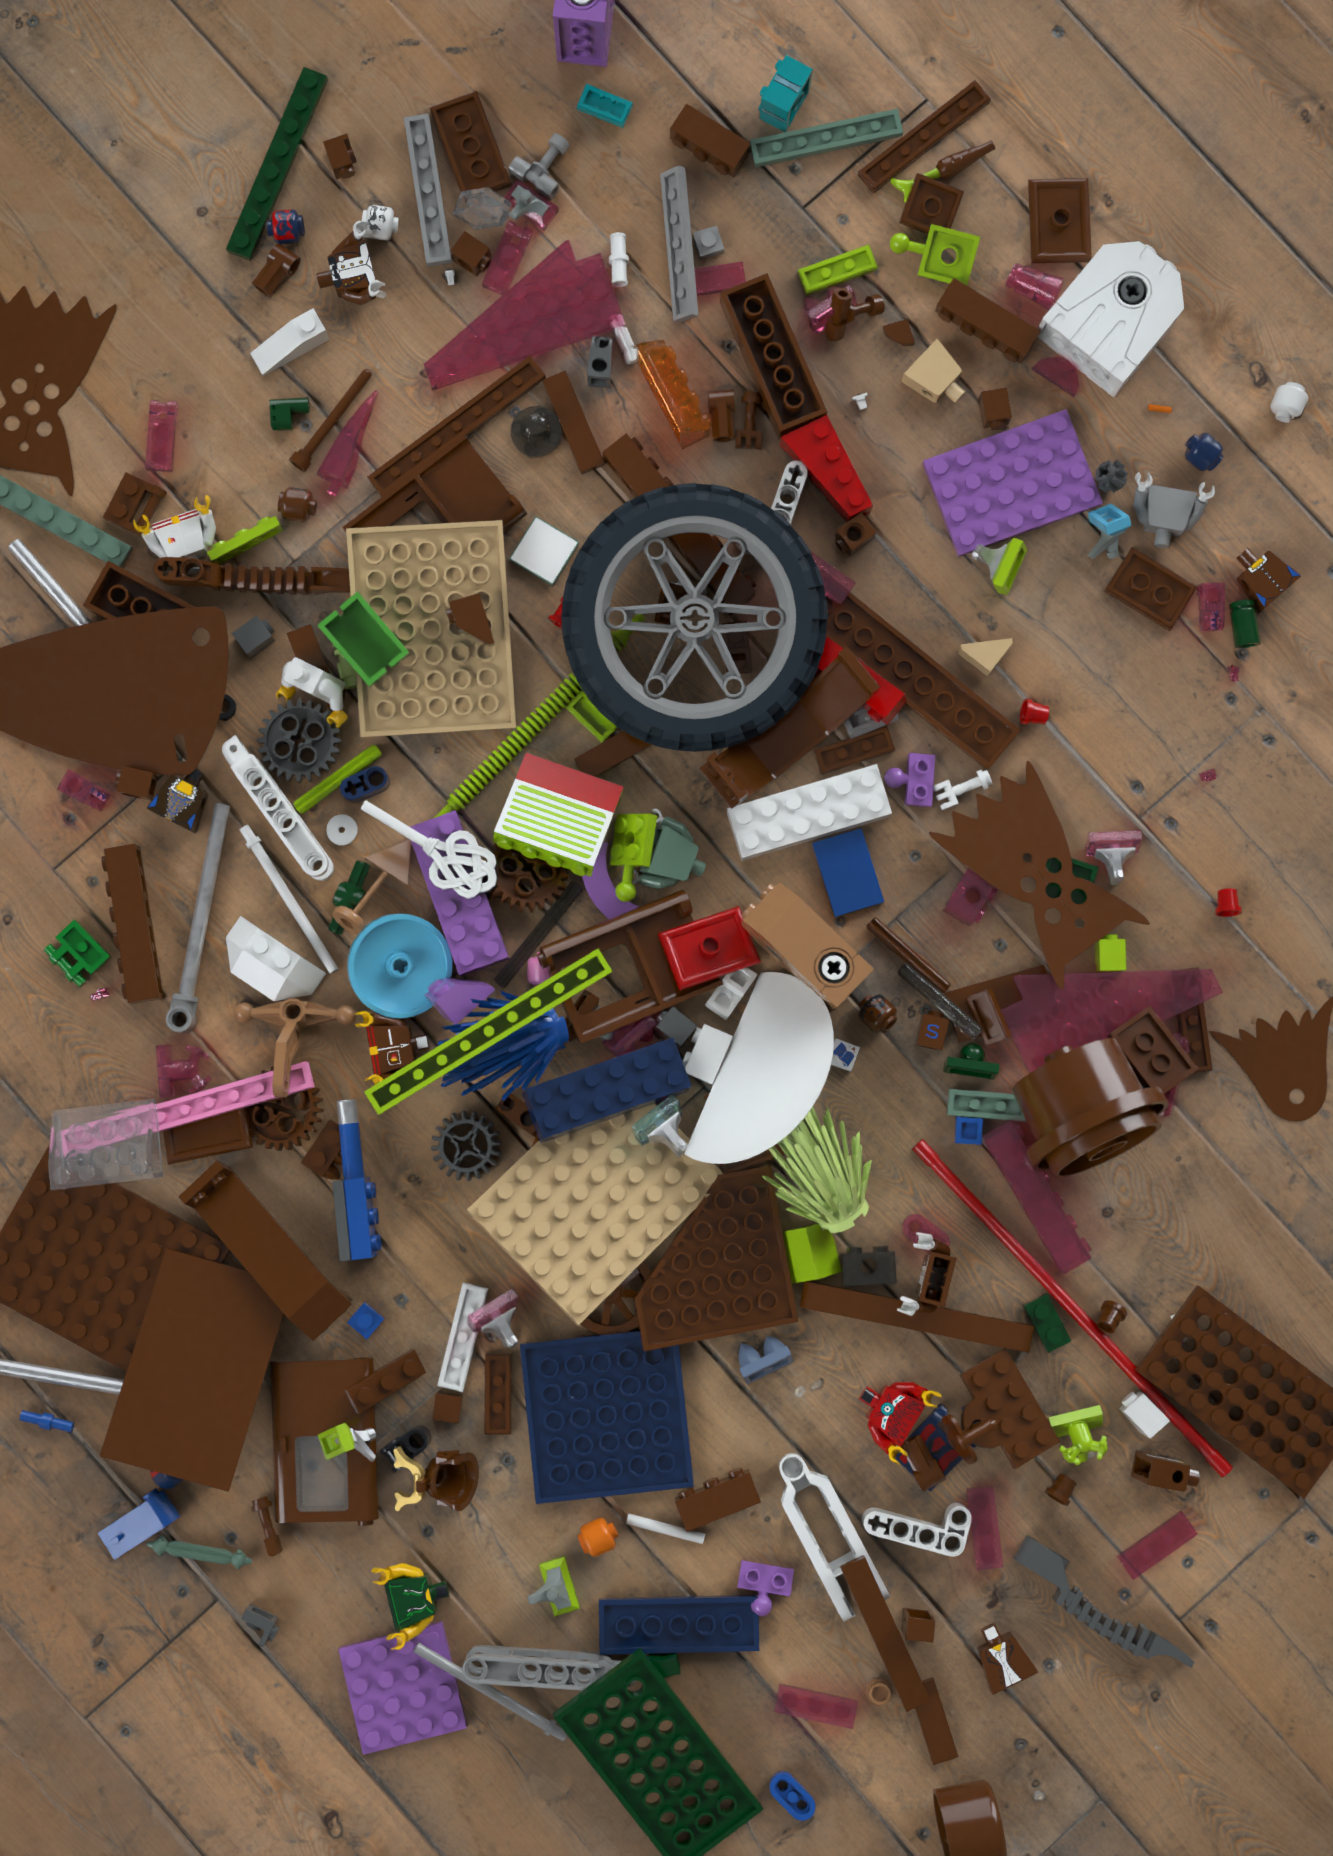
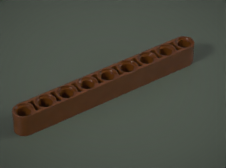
[799,1281,1034,1352]

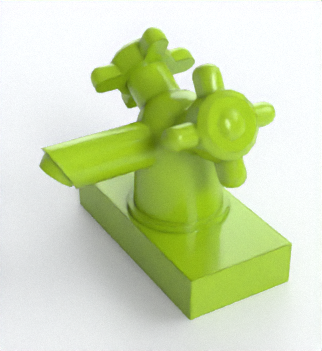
[1048,1405,1108,1465]

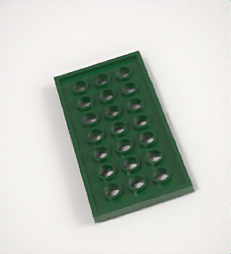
[553,1647,764,1856]

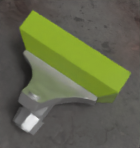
[972,538,1027,596]
[318,1423,376,1462]

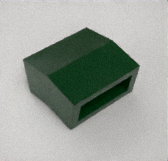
[649,1653,681,1678]

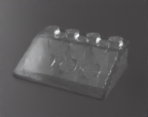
[48,1099,163,1190]

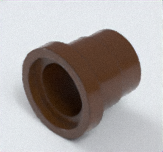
[1096,1300,1127,1334]
[1045,1473,1077,1506]

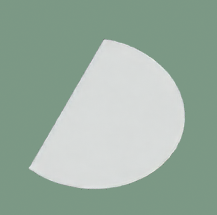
[684,972,834,1164]

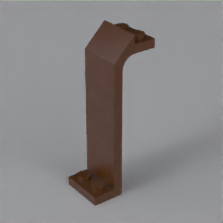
[178,1160,353,1341]

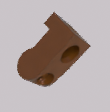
[495,1094,537,1137]

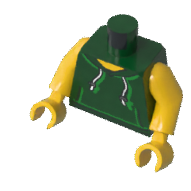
[371,1563,450,1650]

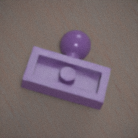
[884,753,935,807]
[737,1560,794,1616]

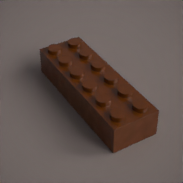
[720,273,828,440]

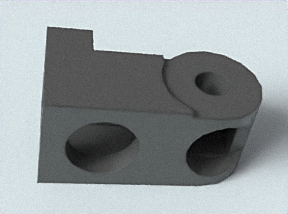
[587,336,613,388]

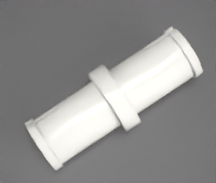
[609,232,629,287]

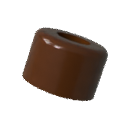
[933,1780,1007,1856]

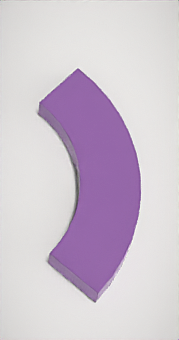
[582,841,639,919]

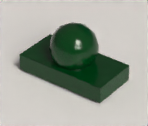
[943,1043,1000,1080]

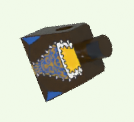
[147,769,208,833]

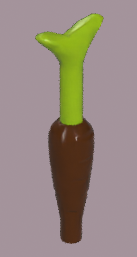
[891,140,995,203]

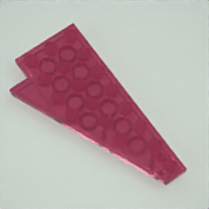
[424,240,625,390]
[1001,969,1223,1073]

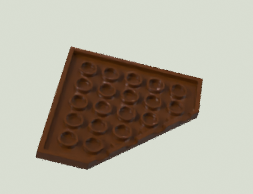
[634,1165,799,1351]

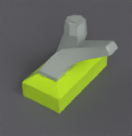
[527,1555,580,1617]

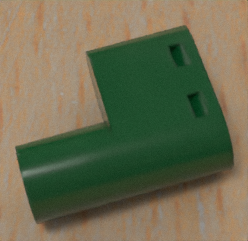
[269,397,310,431]

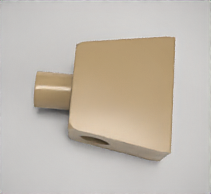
[902,339,966,403]

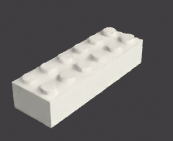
[727,764,892,861]

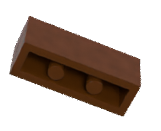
[670,103,751,178]
[675,1467,761,1532]

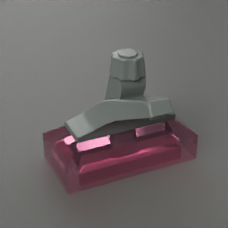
[503,179,559,231]

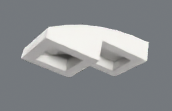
[705,967,758,1020]

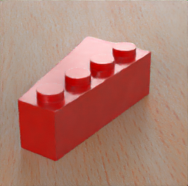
[779,415,873,523]

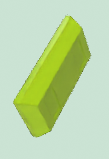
[565,690,618,743]

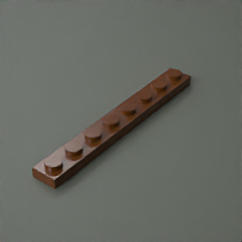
[367,355,546,497]

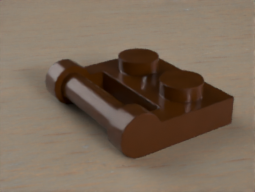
[103,472,167,537]

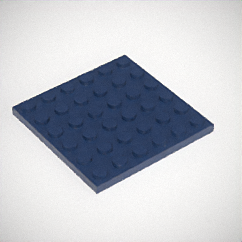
[520,1331,694,1504]

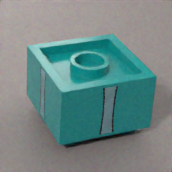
[758,55,813,132]

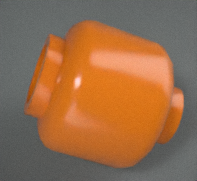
[577,1517,619,1557]

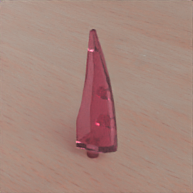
[317,390,379,496]

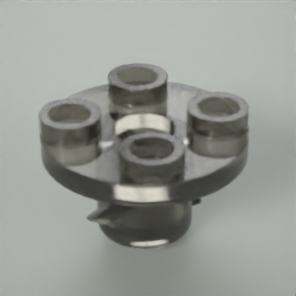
[510,406,562,458]

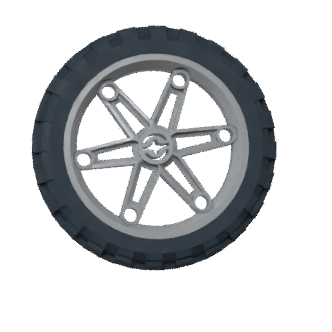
[561,483,828,752]

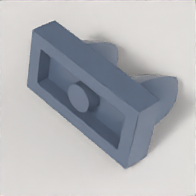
[738,1336,794,1385]

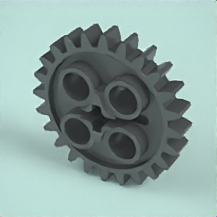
[257,699,342,783]

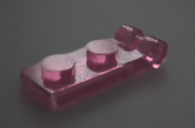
[482,220,533,296]
[145,400,178,472]

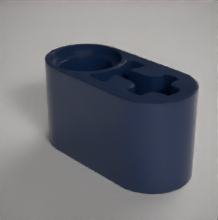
[340,766,390,803]

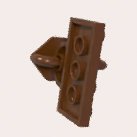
[942,1348,1060,1469]

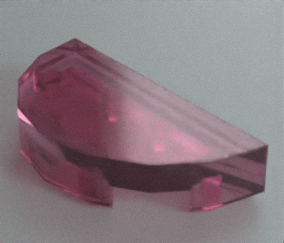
[1032,356,1079,397]

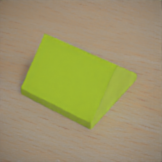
[782,1223,842,1284]

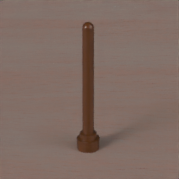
[289,369,372,472]

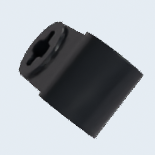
[379,1426,431,1472]

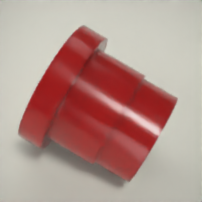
[1019,698,1049,725]
[1215,888,1242,917]

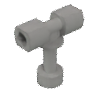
[509,133,570,200]

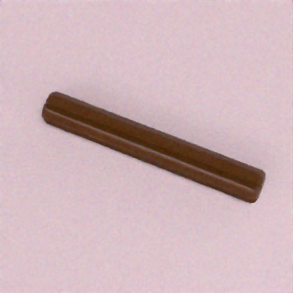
[867,917,951,994]

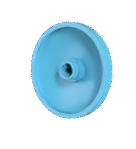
[347,913,452,1018]

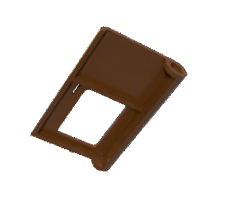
[342,434,527,533]

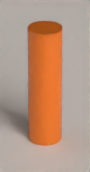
[1148,404,1172,413]

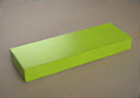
[797,244,878,296]

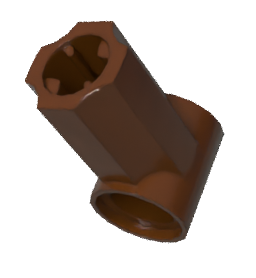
[252,243,301,298]
[708,389,735,442]
[901,1434,946,1492]

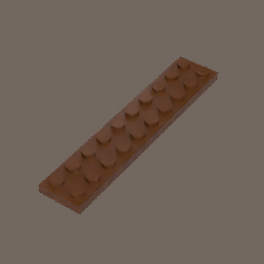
[819,569,1021,771]

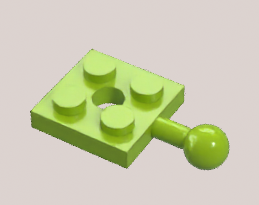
[889,224,980,285]
[610,814,657,902]

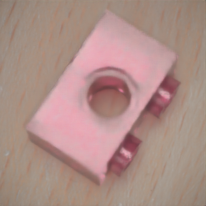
[942,867,998,926]

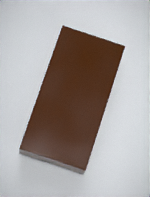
[966,988,1011,1046]

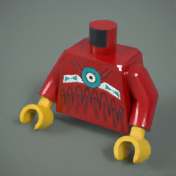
[859,1382,942,1465]

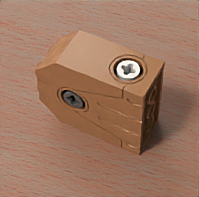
[741,882,874,1013]

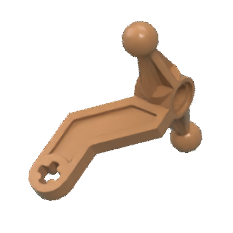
[234,998,357,1097]

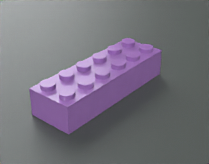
[411,810,510,977]

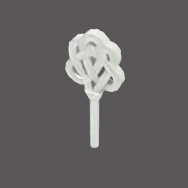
[361,800,497,899]

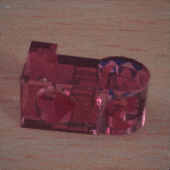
[1197,582,1225,631]
[57,769,111,812]

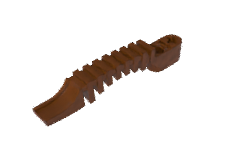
[154,557,350,595]

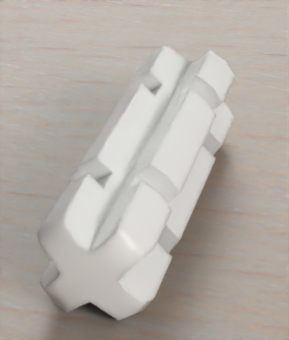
[609,315,639,365]

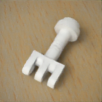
[933,770,993,811]

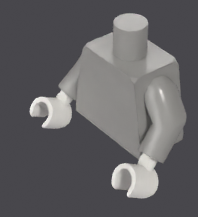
[1133,472,1215,548]

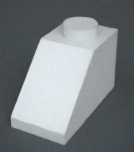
[1119,1391,1170,1439]

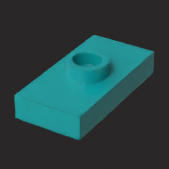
[577,84,633,128]

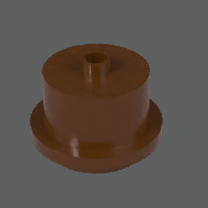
[1012,1038,1169,1179]

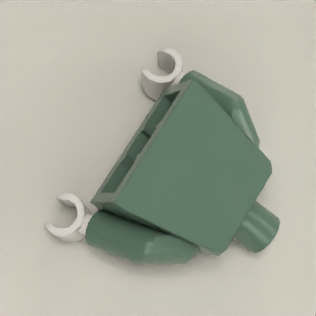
[632,809,706,889]

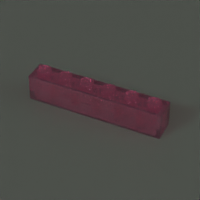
[982,1121,1091,1274]

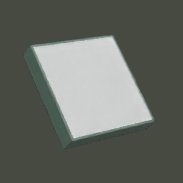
[509,516,580,587]

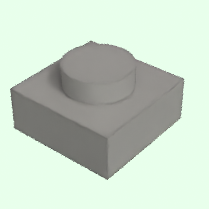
[693,226,724,260]

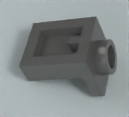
[241,1604,279,1647]

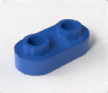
[769,1771,815,1821]

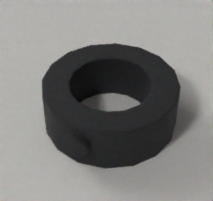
[219,694,236,721]

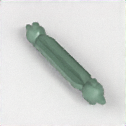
[147,1536,252,1569]

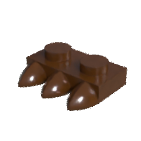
[301,1119,342,1180]

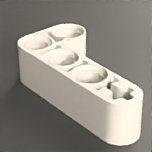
[735,461,808,555]
[862,1502,972,1557]

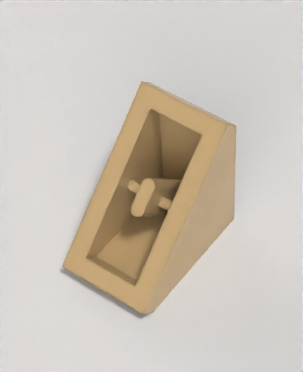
[958,638,1013,676]

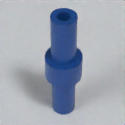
[20,1410,74,1433]

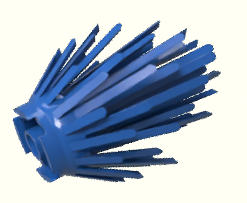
[437,991,569,1101]

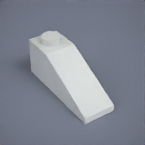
[250,308,330,376]

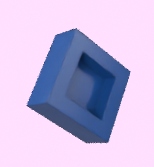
[954,1117,983,1145]
[347,1302,385,1340]

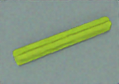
[293,744,382,814]

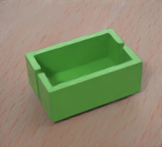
[317,591,410,688]

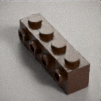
[935,278,1041,364]

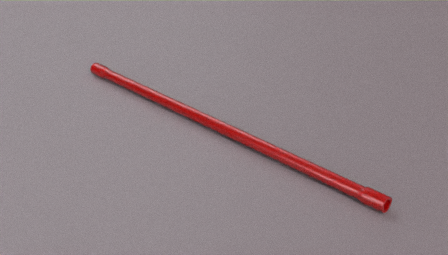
[912,1139,1233,1478]

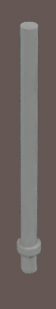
[413,1642,567,1742]

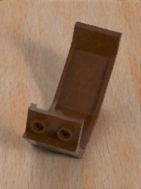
[699,646,880,809]

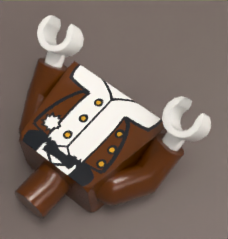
[316,221,386,305]
[897,1232,957,1316]

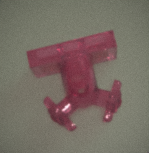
[156,1045,211,1098]

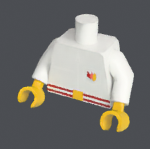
[133,495,216,575]
[276,657,347,728]

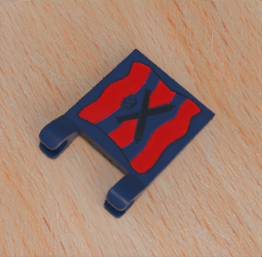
[896,1404,976,1492]

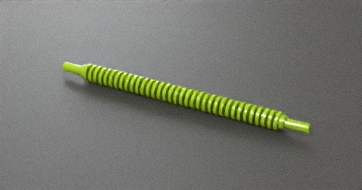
[434,614,646,818]

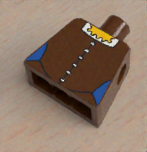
[1236,548,1301,613]

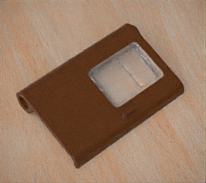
[270,1357,379,1526]

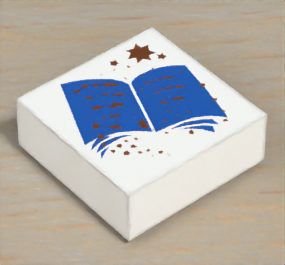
[831,1038,860,1072]

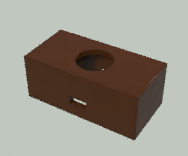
[901,1608,935,1643]

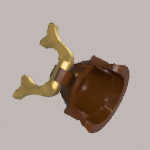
[394,1446,479,1511]

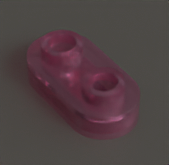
[902,1214,950,1253]

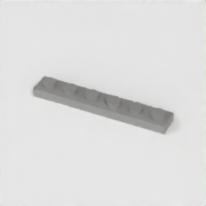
[404,114,452,267]
[660,166,699,323]

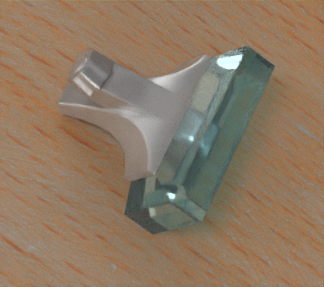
[631,1095,687,1157]

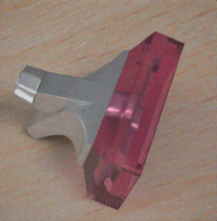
[1085,830,1142,885]
[467,1288,519,1348]

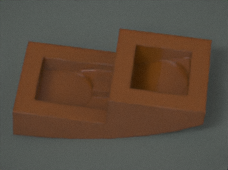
[721,621,752,674]
[287,624,331,675]

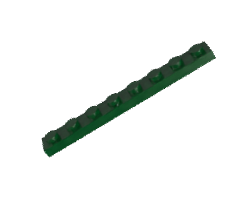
[226,67,328,261]

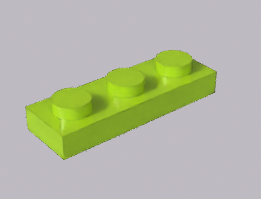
[207,516,284,565]

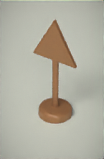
[332,839,411,935]

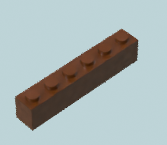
[101,844,164,1004]

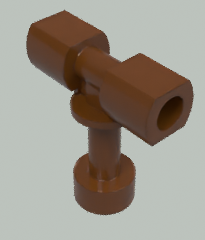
[824,288,885,341]

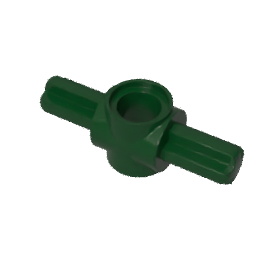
[329,860,370,935]

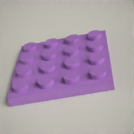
[338,1621,468,1755]

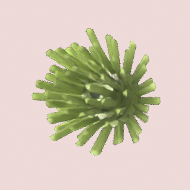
[762,1107,872,1233]

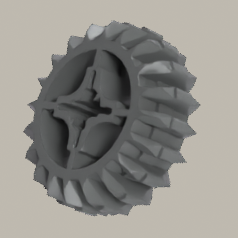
[431,1110,502,1181]

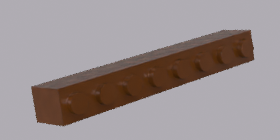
[602,433,756,615]

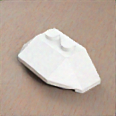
[226,916,327,1002]

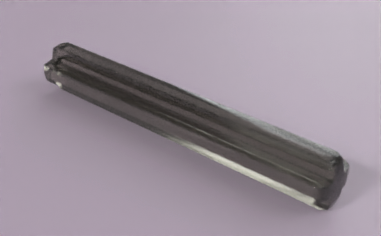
[898,963,982,1039]

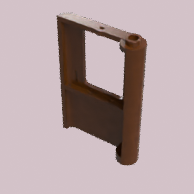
[537,890,723,1044]

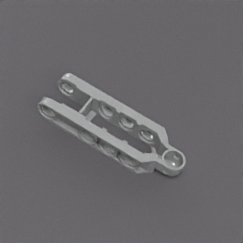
[462,1645,637,1690]

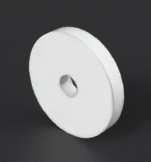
[326,814,358,846]

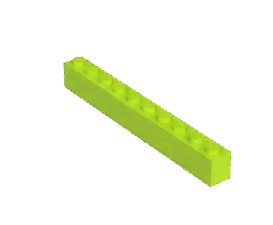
[364,948,613,1115]

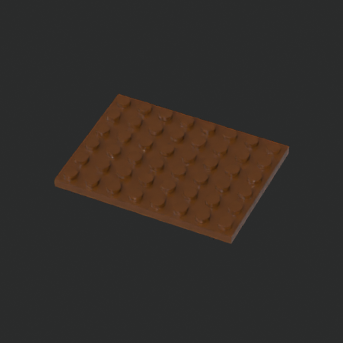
[0,1147,230,1372]

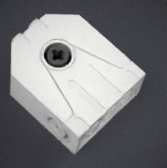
[1038,241,1184,398]

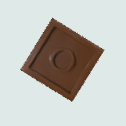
[898,173,964,234]

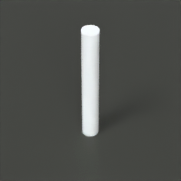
[626,1513,705,1544]

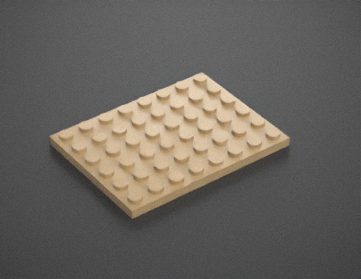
[346,520,516,737]
[467,1104,724,1326]

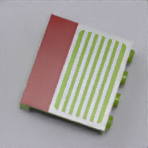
[493,753,624,877]

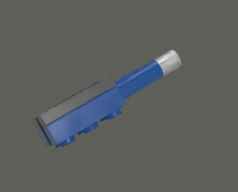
[332,1099,382,1261]

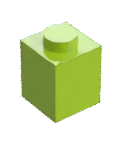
[1095,934,1126,972]

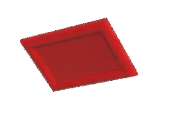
[657,906,761,991]

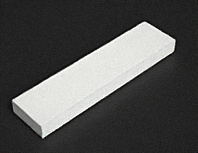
[437,1282,489,1392]

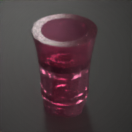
[1005,263,1065,311]

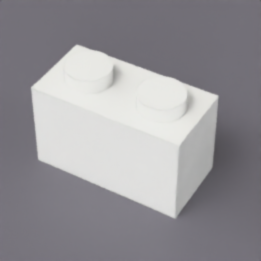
[682,1024,733,1085]

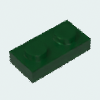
[1023,1293,1071,1353]

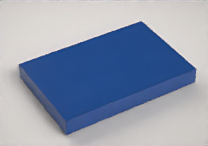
[812,828,885,918]

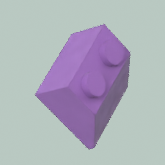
[425,978,495,1024]

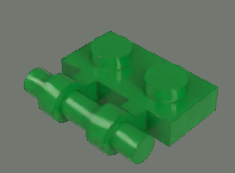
[44,920,112,988]

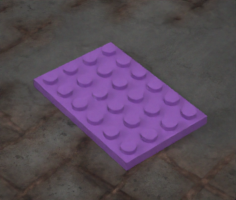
[922,409,1103,557]

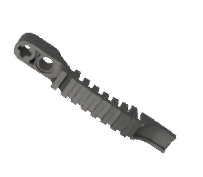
[1013,1535,1194,1668]

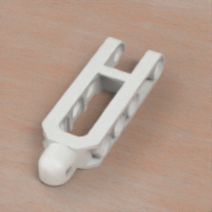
[222,735,334,881]
[779,1453,891,1622]

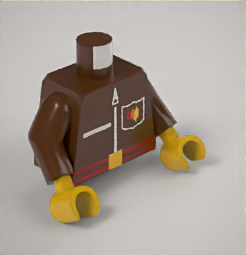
[355,1011,429,1085]

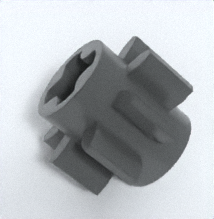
[1095,460,1128,493]

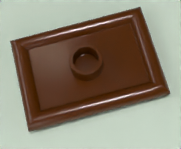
[1028,178,1092,264]
[163,1107,253,1165]

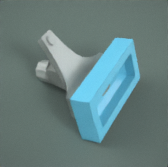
[1088,503,1132,559]

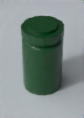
[1229,599,1261,649]

